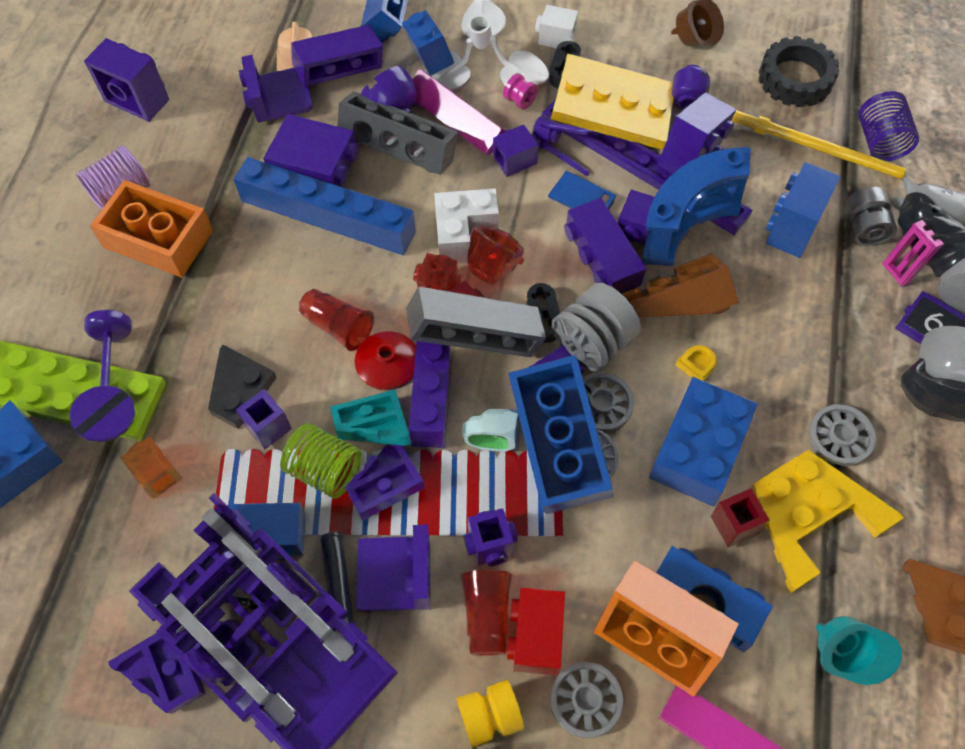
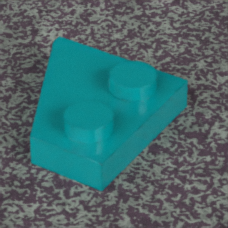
[330,389,411,446]

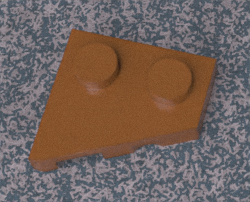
[903,559,965,655]

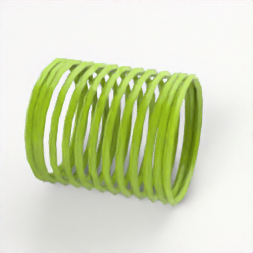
[280,423,362,499]

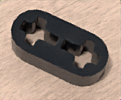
[549,41,581,89]
[527,283,560,343]

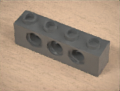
[337,91,458,175]

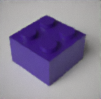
[84,38,170,122]
[657,92,736,174]

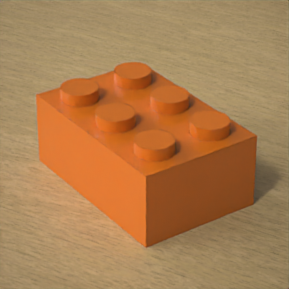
[90,180,214,278]
[593,560,739,697]

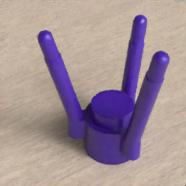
[532,116,594,176]

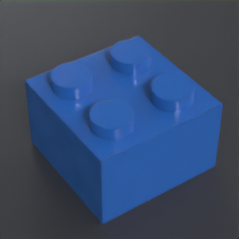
[765,162,841,258]

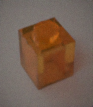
[120,437,183,499]

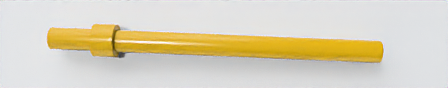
[732,110,907,179]

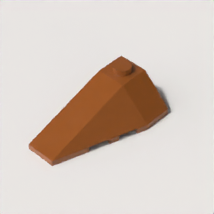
[622,253,739,318]

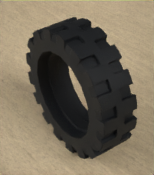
[759,36,839,107]

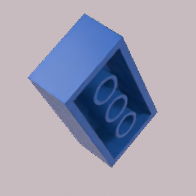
[508,355,614,514]

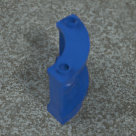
[642,147,751,266]

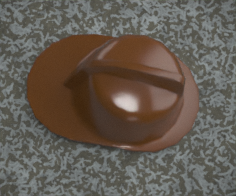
[671,0,724,46]

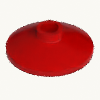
[354,331,416,390]

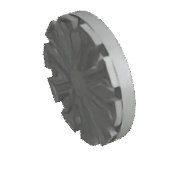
[582,373,634,433]
[808,404,876,467]
[550,662,623,738]

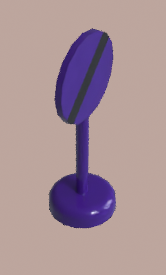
[69,310,135,442]

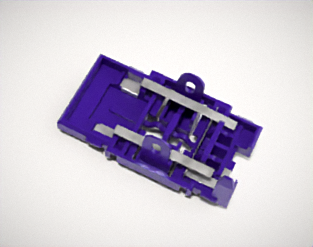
[129,493,399,749]

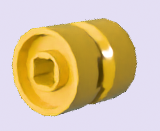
[456,679,525,749]

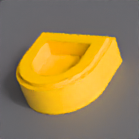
[675,345,717,382]

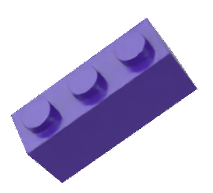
[291,24,383,87]
[564,197,646,294]
[408,341,452,448]

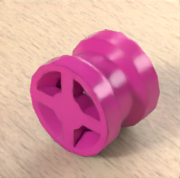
[503,73,538,110]

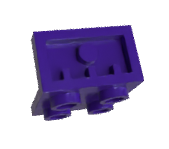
[356,525,431,612]

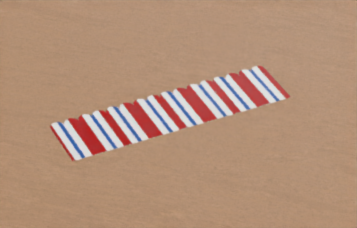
[214,449,563,536]

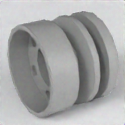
[552,283,641,372]

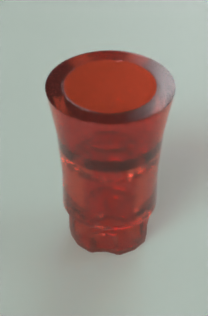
[298,288,374,351]
[460,570,512,656]

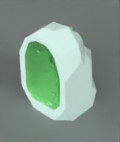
[462,409,520,452]

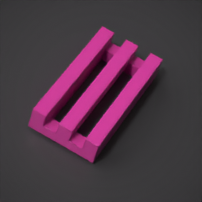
[882,220,944,287]

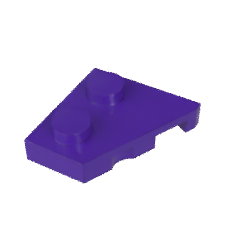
[345,444,425,521]
[108,633,206,714]

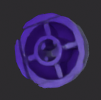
[361,66,417,114]

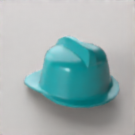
[816,616,902,685]

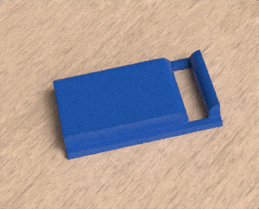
[548,171,616,209]

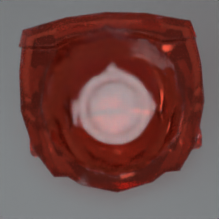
[467,226,524,284]

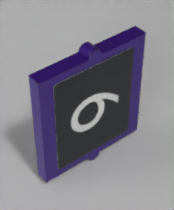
[895,290,965,344]

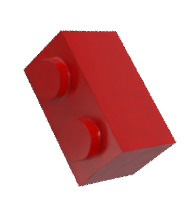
[507,587,565,676]

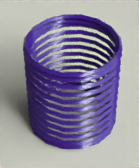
[858,91,919,161]

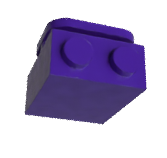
[263,114,359,187]

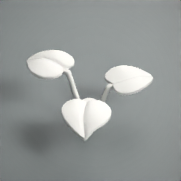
[424,0,549,92]

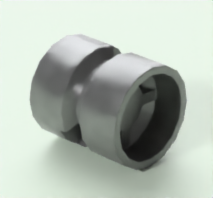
[846,187,897,246]

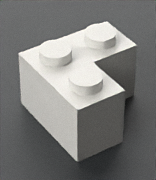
[434,188,499,265]

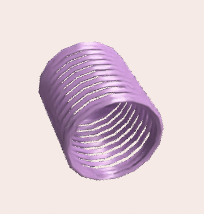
[76,145,151,210]

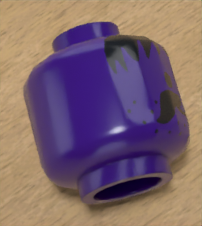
[671,65,710,110]

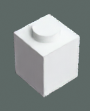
[535,5,578,48]

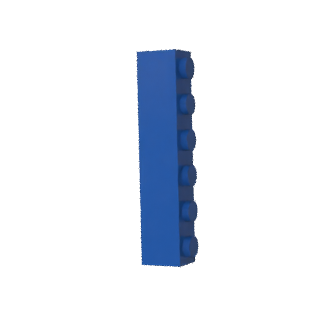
[233,157,416,256]

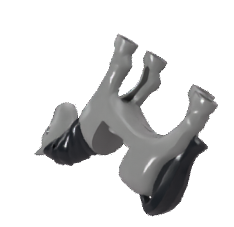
[891,177,965,422]

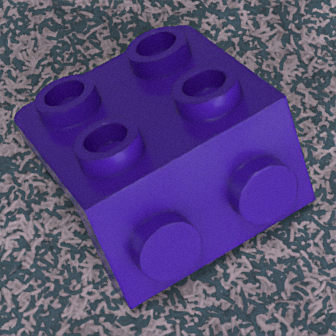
[239,55,313,123]

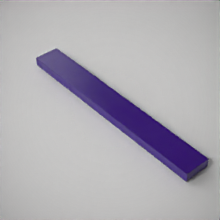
[541,99,753,235]

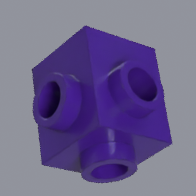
[463,508,518,567]

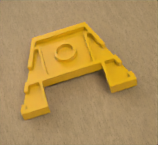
[751,450,904,593]

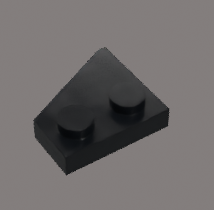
[208,345,277,429]

